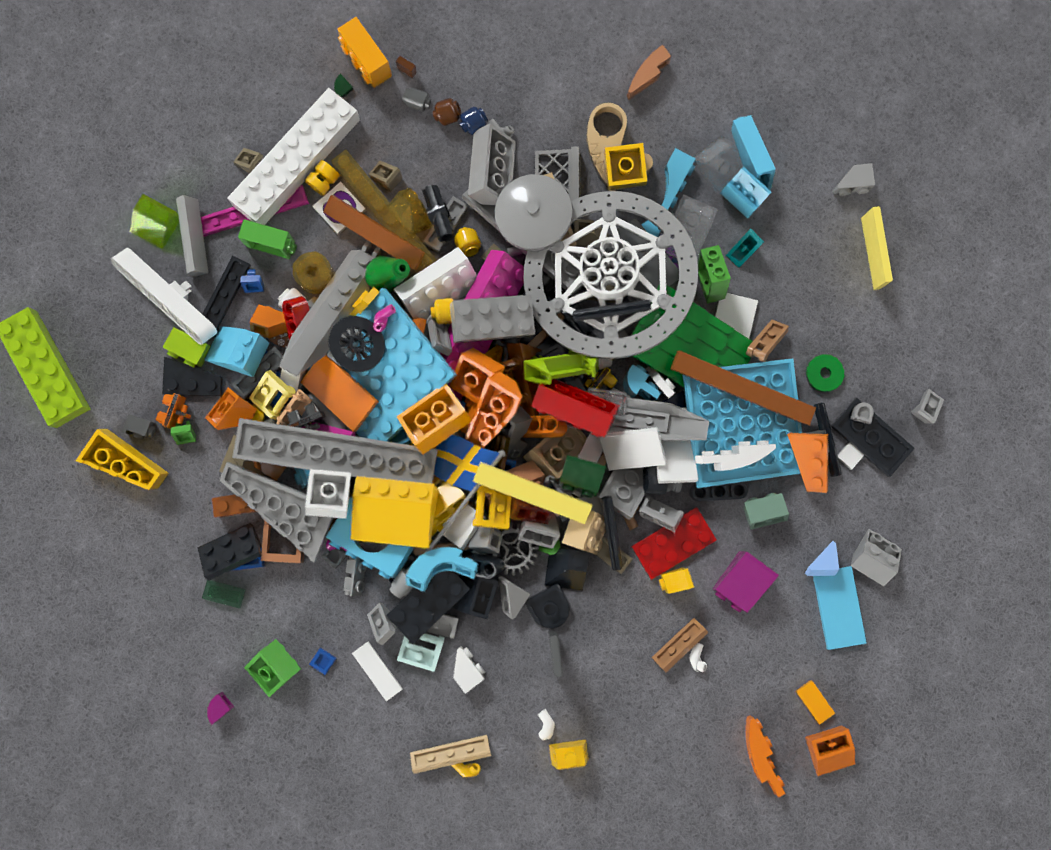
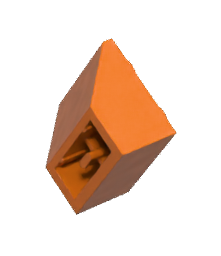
[805,725,855,776]

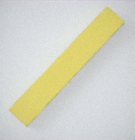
[473,462,592,524]

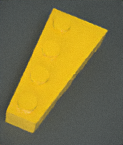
[76,429,169,490]

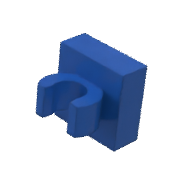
[240,269,264,293]

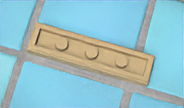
[410,735,491,774]

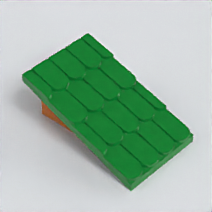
[625,284,753,388]

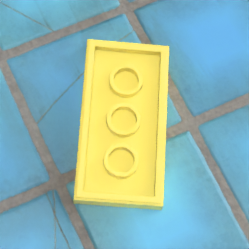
[861,206,893,290]

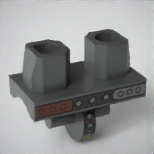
[287,403,326,430]

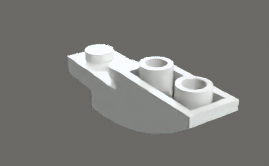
[695,440,776,471]

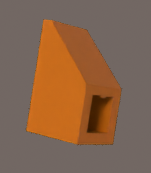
[250,304,288,339]

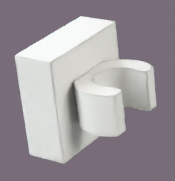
[169,281,192,301]

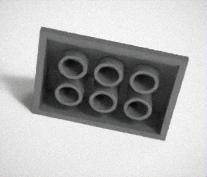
[595,218,679,302]

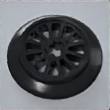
[328,316,385,372]

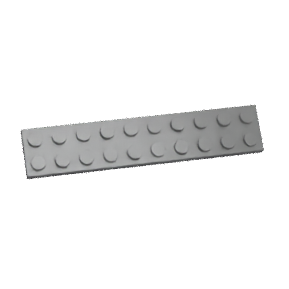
[233,418,438,484]

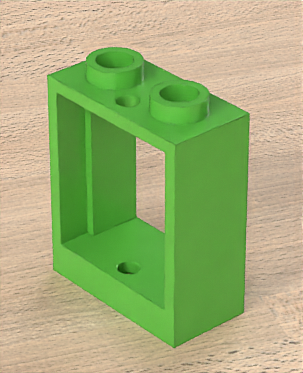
[238,219,297,259]
[697,245,731,304]

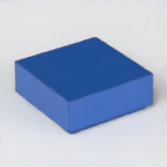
[309,647,337,675]

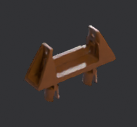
[500,343,542,416]

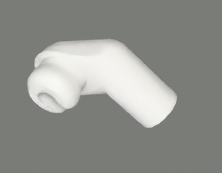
[689,643,707,672]
[538,709,555,740]

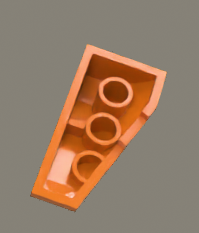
[465,371,522,448]

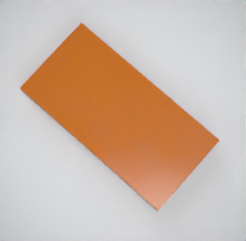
[300,354,379,432]

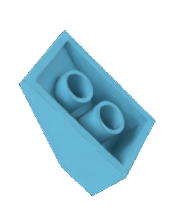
[204,326,269,377]

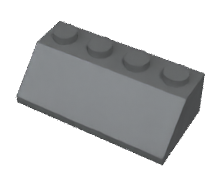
[468,123,516,205]

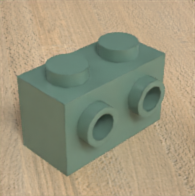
[744,493,789,530]

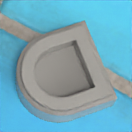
[851,402,874,424]

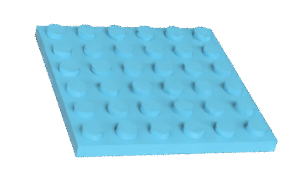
[307,288,457,442]
[683,359,802,488]

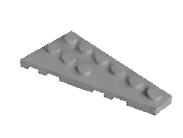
[219,462,333,563]

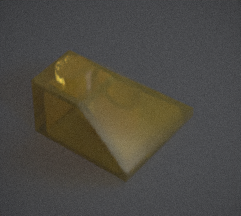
[387,188,433,235]

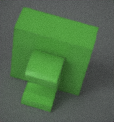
[171,421,196,445]

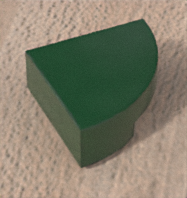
[334,73,353,99]

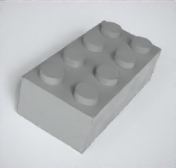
[450,295,535,343]

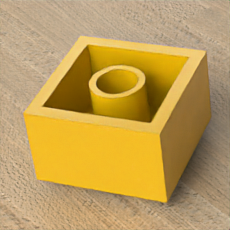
[604,143,647,190]

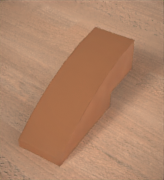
[627,45,671,100]

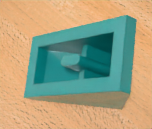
[726,229,764,268]

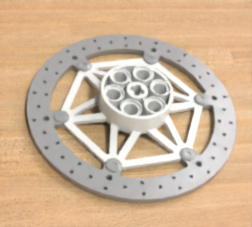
[524,191,698,359]

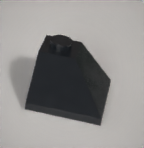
[544,548,589,591]

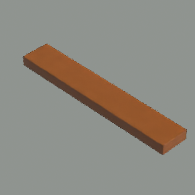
[323,195,425,270]

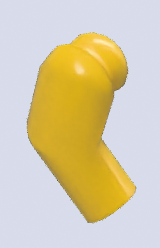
[451,763,481,778]

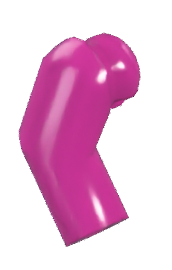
[373,304,396,332]

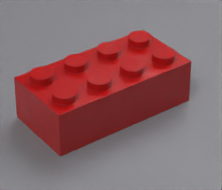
[531,379,620,437]

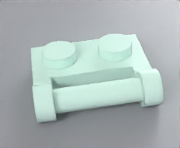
[397,633,445,672]

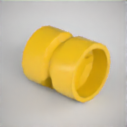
[304,160,340,196]

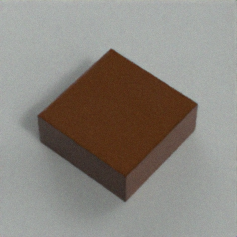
[396,56,417,78]

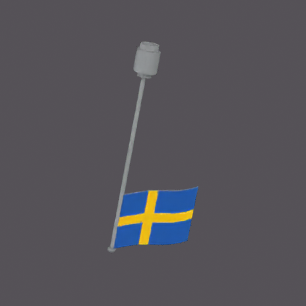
[390,435,505,599]

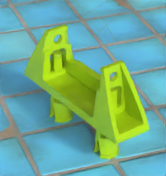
[524,350,599,384]

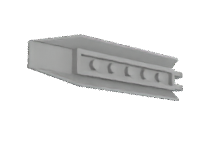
[279,240,382,377]
[539,392,709,441]

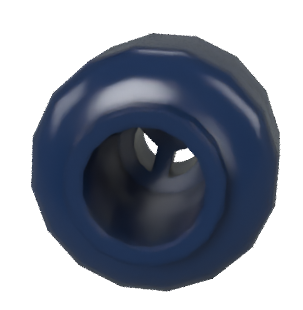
[459,107,488,135]

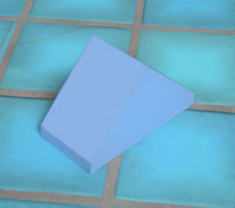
[805,541,839,576]

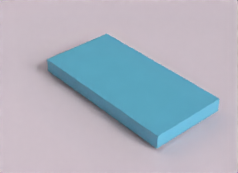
[813,566,866,650]

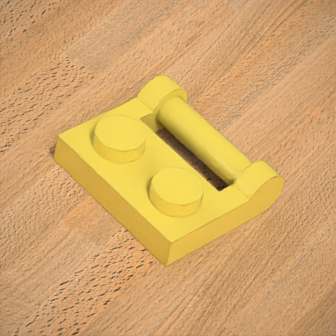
[249,370,296,420]

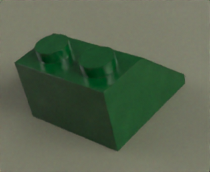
[559,455,606,498]

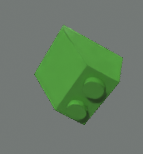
[244,639,301,697]

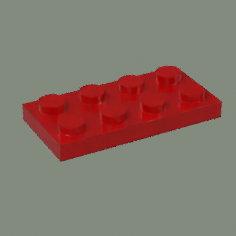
[631,507,717,580]

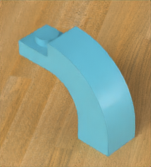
[406,547,478,592]

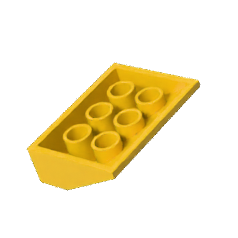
[351,476,439,549]

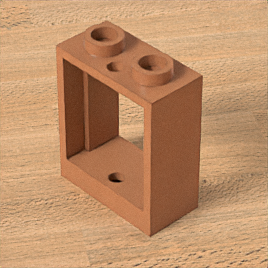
[261,520,304,563]

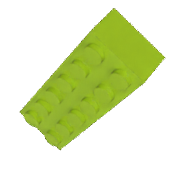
[0,307,91,428]

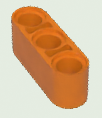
[523,415,567,438]

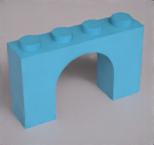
[326,498,415,580]

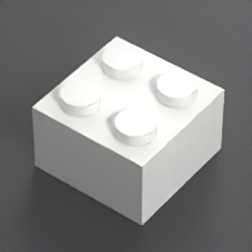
[305,469,351,519]

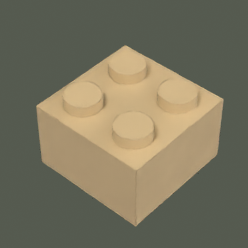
[562,511,606,555]

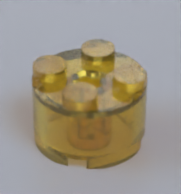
[292,251,334,294]

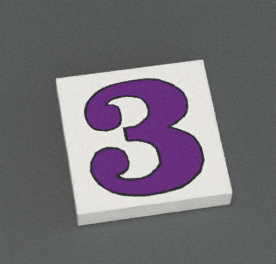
[313,182,366,235]

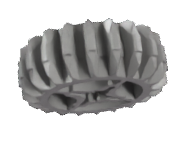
[491,523,539,576]

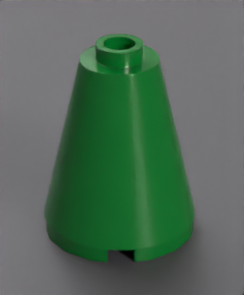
[365,256,410,293]

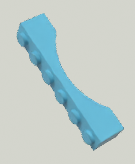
[642,148,695,237]

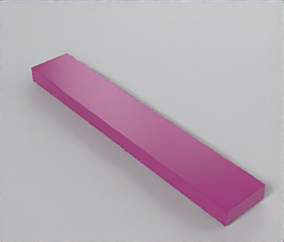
[201,185,309,237]

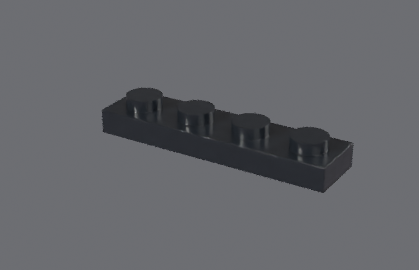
[202,255,251,331]

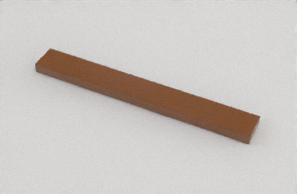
[671,351,816,426]

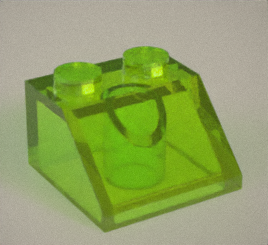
[130,194,179,250]

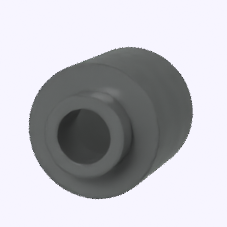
[402,88,431,112]

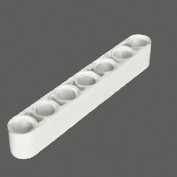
[111,248,217,345]

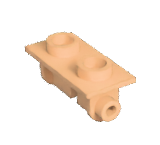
[276,389,313,426]

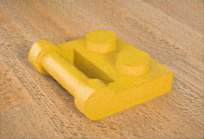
[473,486,512,530]

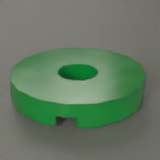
[806,354,844,392]

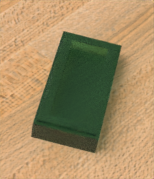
[202,580,246,608]

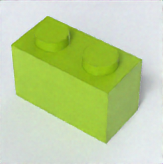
[163,327,211,368]

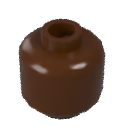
[433,98,462,126]

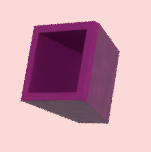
[712,551,779,613]

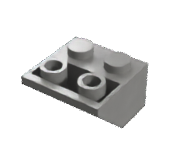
[851,529,902,586]

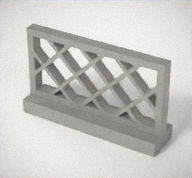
[535,146,581,225]

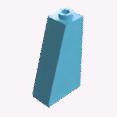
[731,115,776,190]

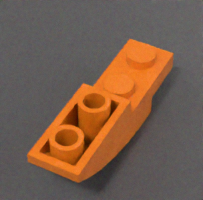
[746,716,785,797]

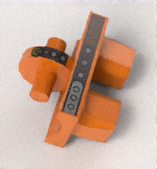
[156,393,191,429]

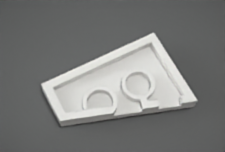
[646,366,676,398]

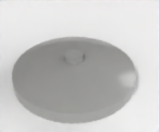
[495,174,572,251]

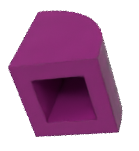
[207,692,235,725]

